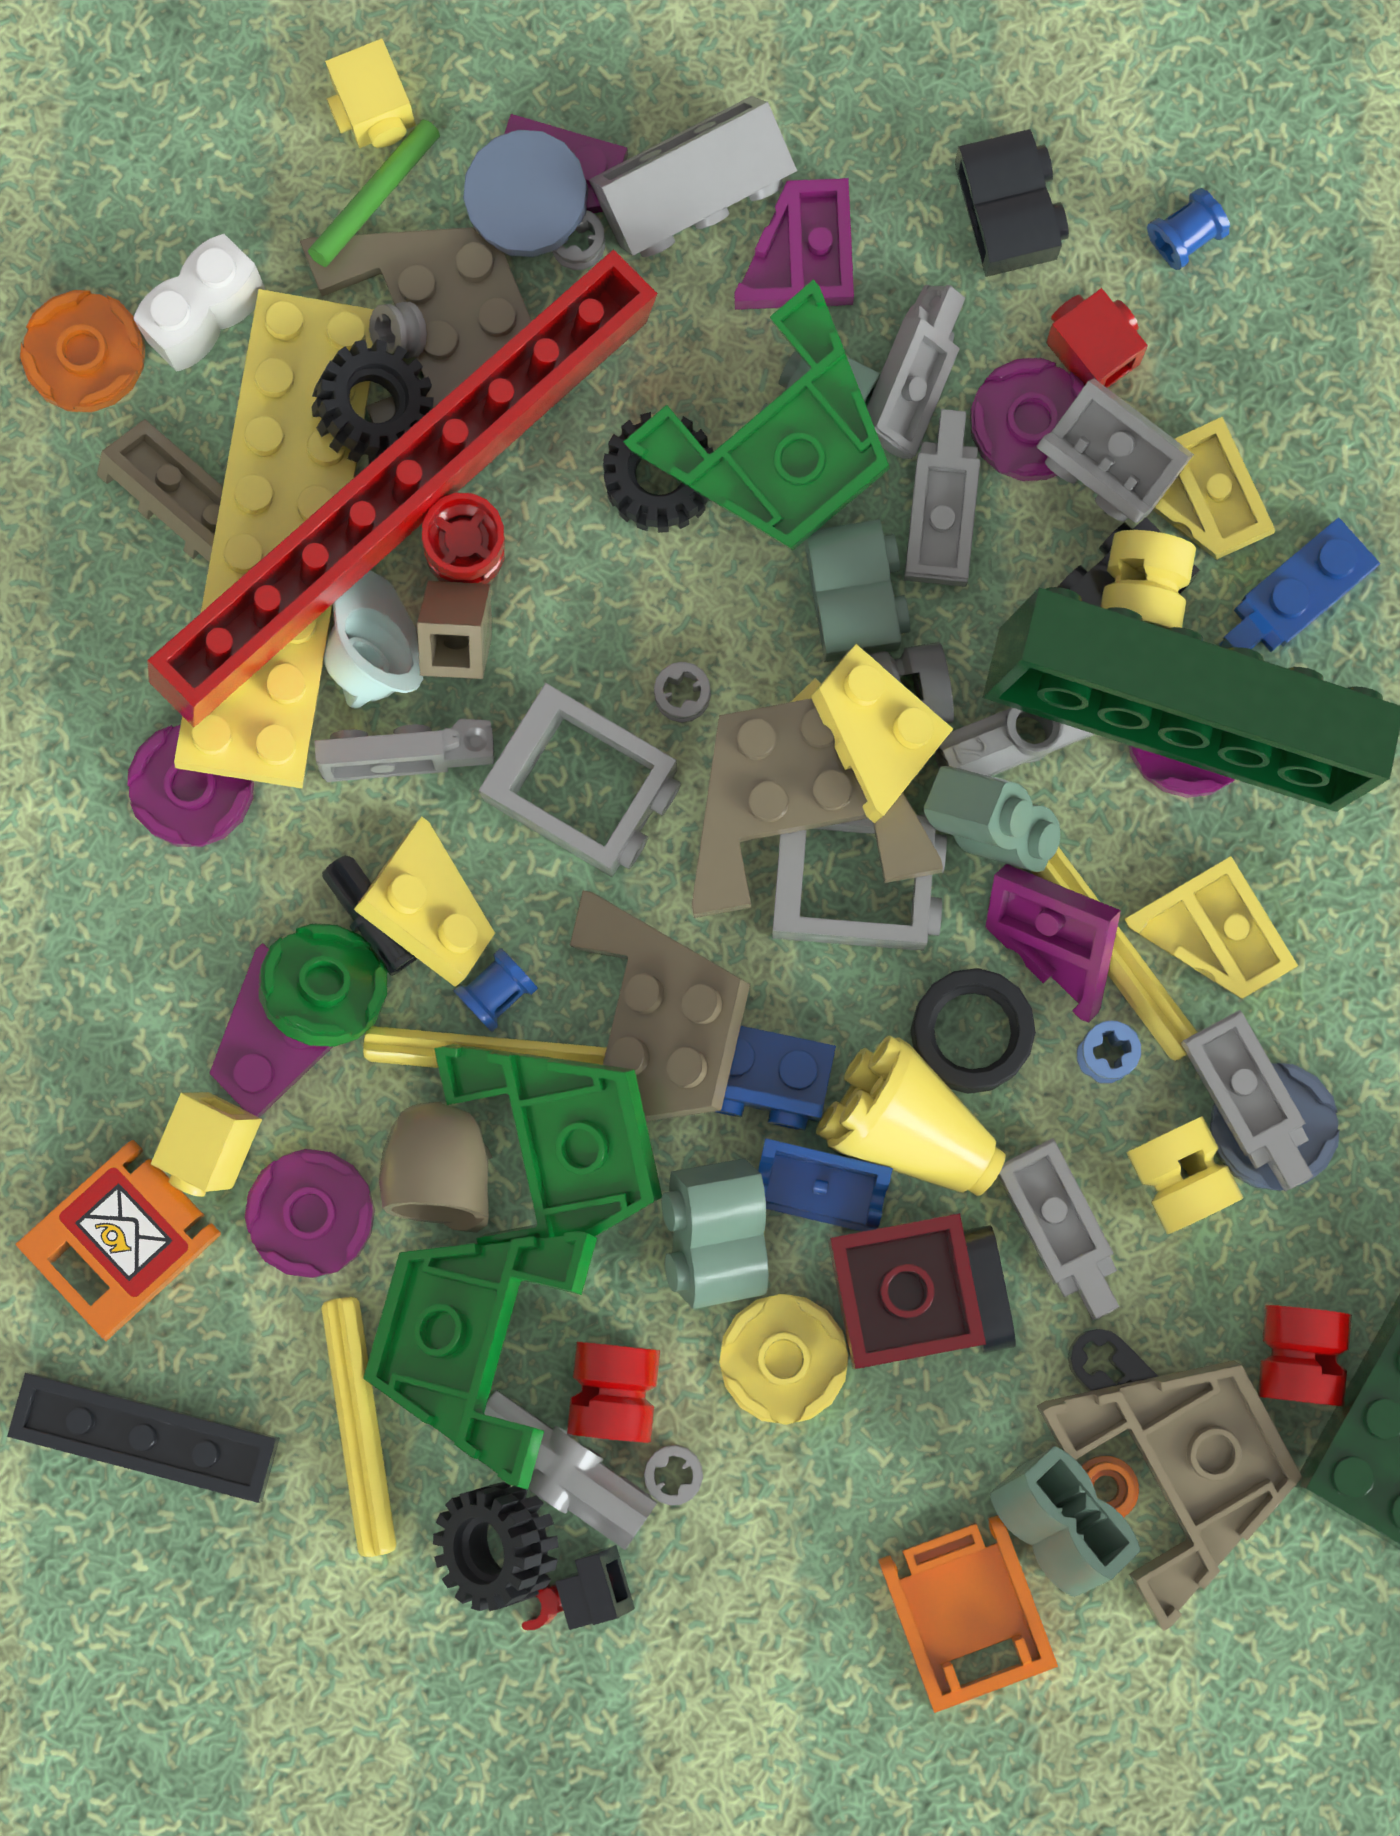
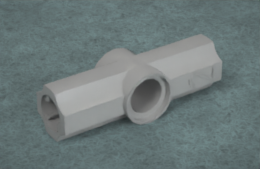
[935,708,1095,776]
[485,1390,658,1550]

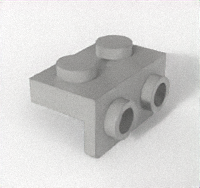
[1037,378,1194,523]

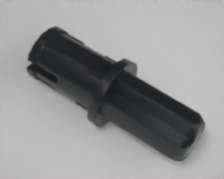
[322,855,418,976]

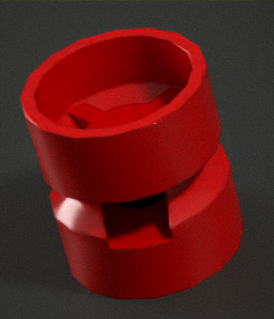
[422,492,505,584]
[1258,1305,1352,1407]
[566,1341,660,1443]

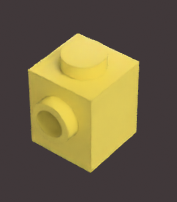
[325,38,416,148]
[151,1092,262,1197]

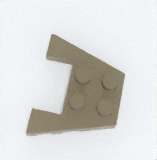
[300,227,532,423]
[692,698,943,918]
[570,890,750,1122]
[1037,1360,1302,1631]

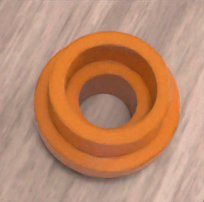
[1081,1455,1139,1517]

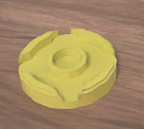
[719,1294,849,1425]

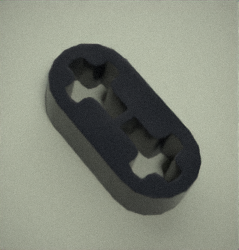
[963,1225,1016,1353]
[1068,1329,1158,1391]

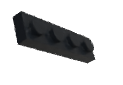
[7,1373,280,1503]

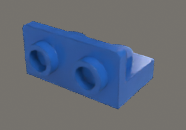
[715,1026,836,1131]

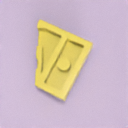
[1153,417,1275,560]
[811,644,953,823]
[354,816,495,987]
[1124,856,1298,999]

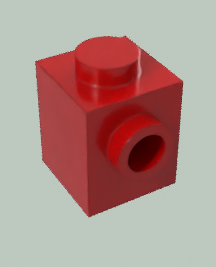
[1046,288,1148,388]

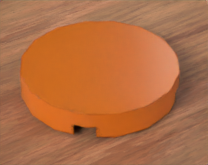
[20,290,146,412]

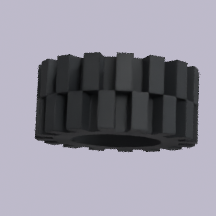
[311,339,434,464]
[603,412,714,533]
[433,1482,559,1611]

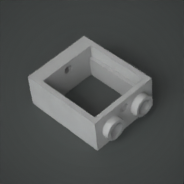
[479,683,681,877]
[772,815,947,951]

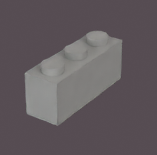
[589,96,797,257]

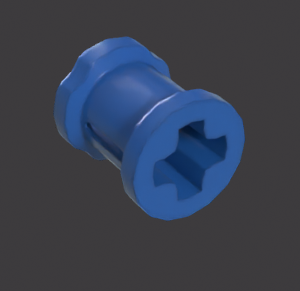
[1147,188,1230,270]
[453,948,538,1033]

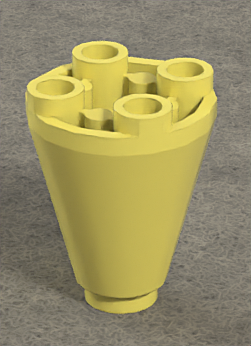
[816,1036,1005,1196]

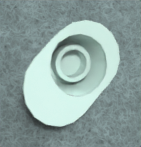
[323,570,423,709]

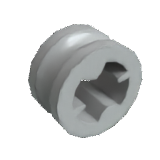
[552,210,605,270]
[369,301,427,358]
[654,662,711,723]
[644,1445,703,1505]

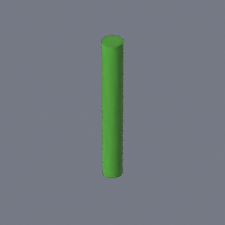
[308,119,440,267]

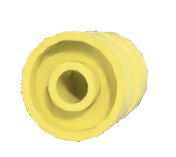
[1100,530,1196,629]
[1126,1116,1244,1234]

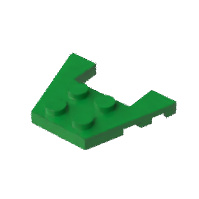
[623,279,890,551]
[434,1044,662,1246]
[363,1231,597,1489]

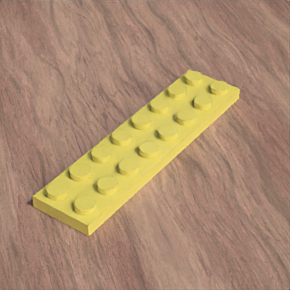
[174,289,374,789]

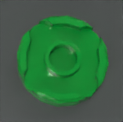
[259,923,387,1047]

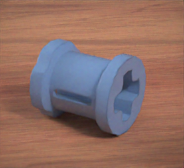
[1077,1021,1141,1083]

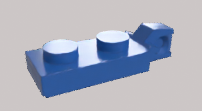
[1219,517,1381,652]

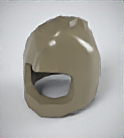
[379,1101,493,1233]

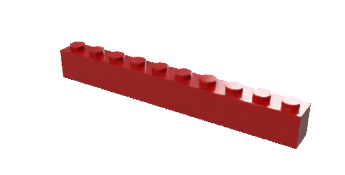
[147,249,658,728]

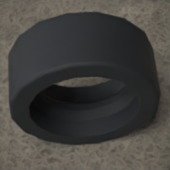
[910,968,1036,1094]

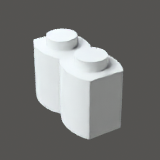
[134,234,265,372]

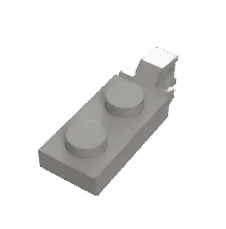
[867,285,965,459]
[904,409,980,587]
[315,719,495,782]
[1181,1010,1313,1191]
[998,1138,1119,1320]

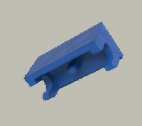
[758,1138,893,1232]

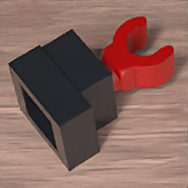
[522,1545,635,1630]

